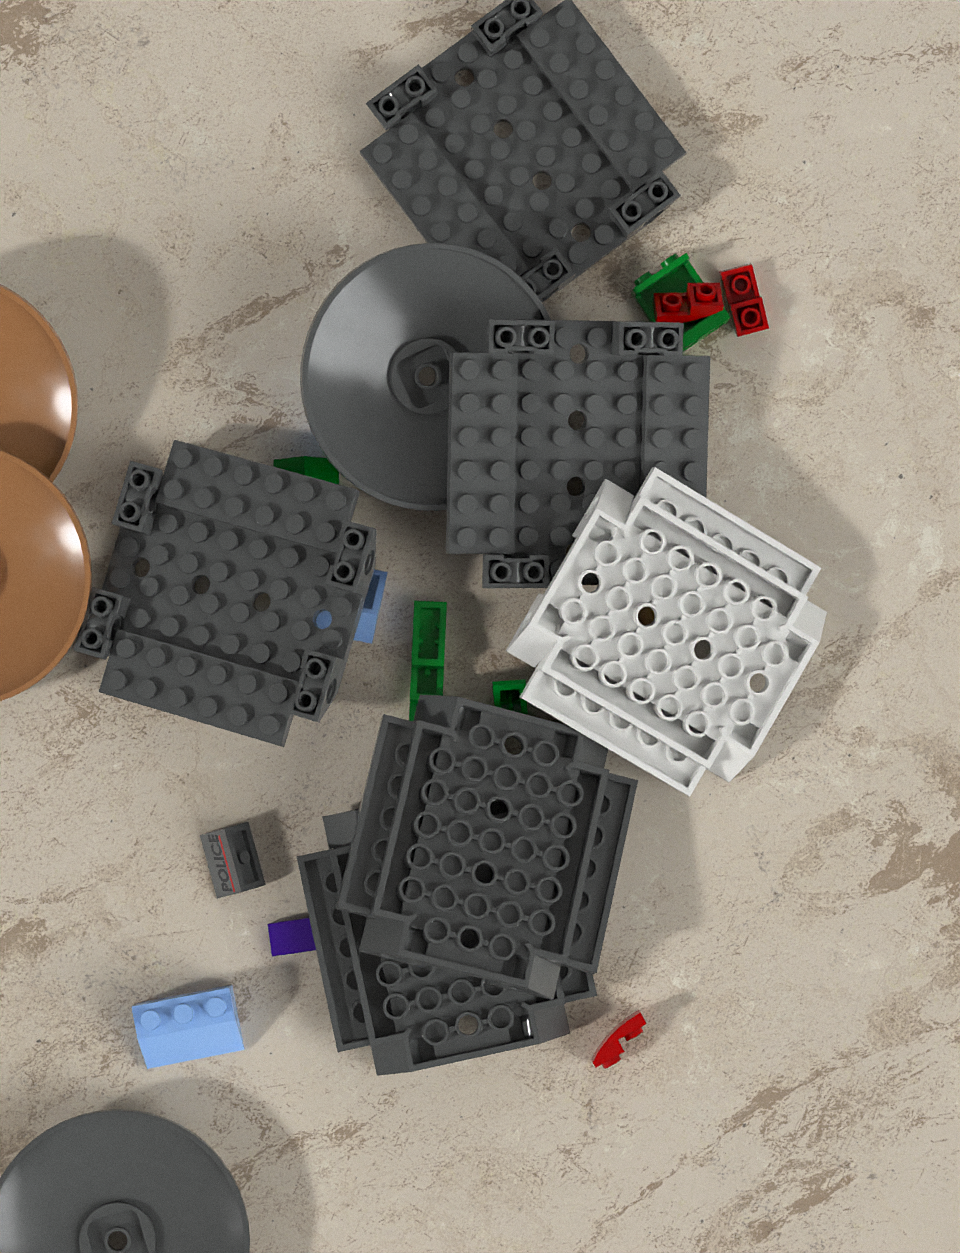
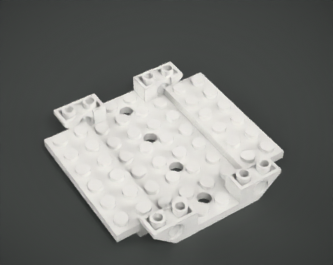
[506,467,827,796]

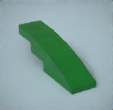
[409,600,447,721]

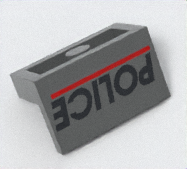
[200,822,266,898]

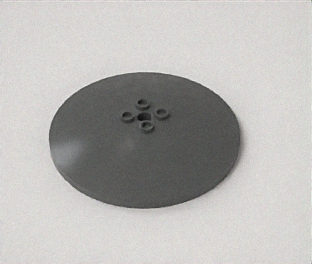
[300,243,551,511]
[0,1109,250,1253]

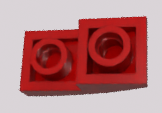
[719,263,769,337]
[653,283,724,323]
[591,1010,647,1069]

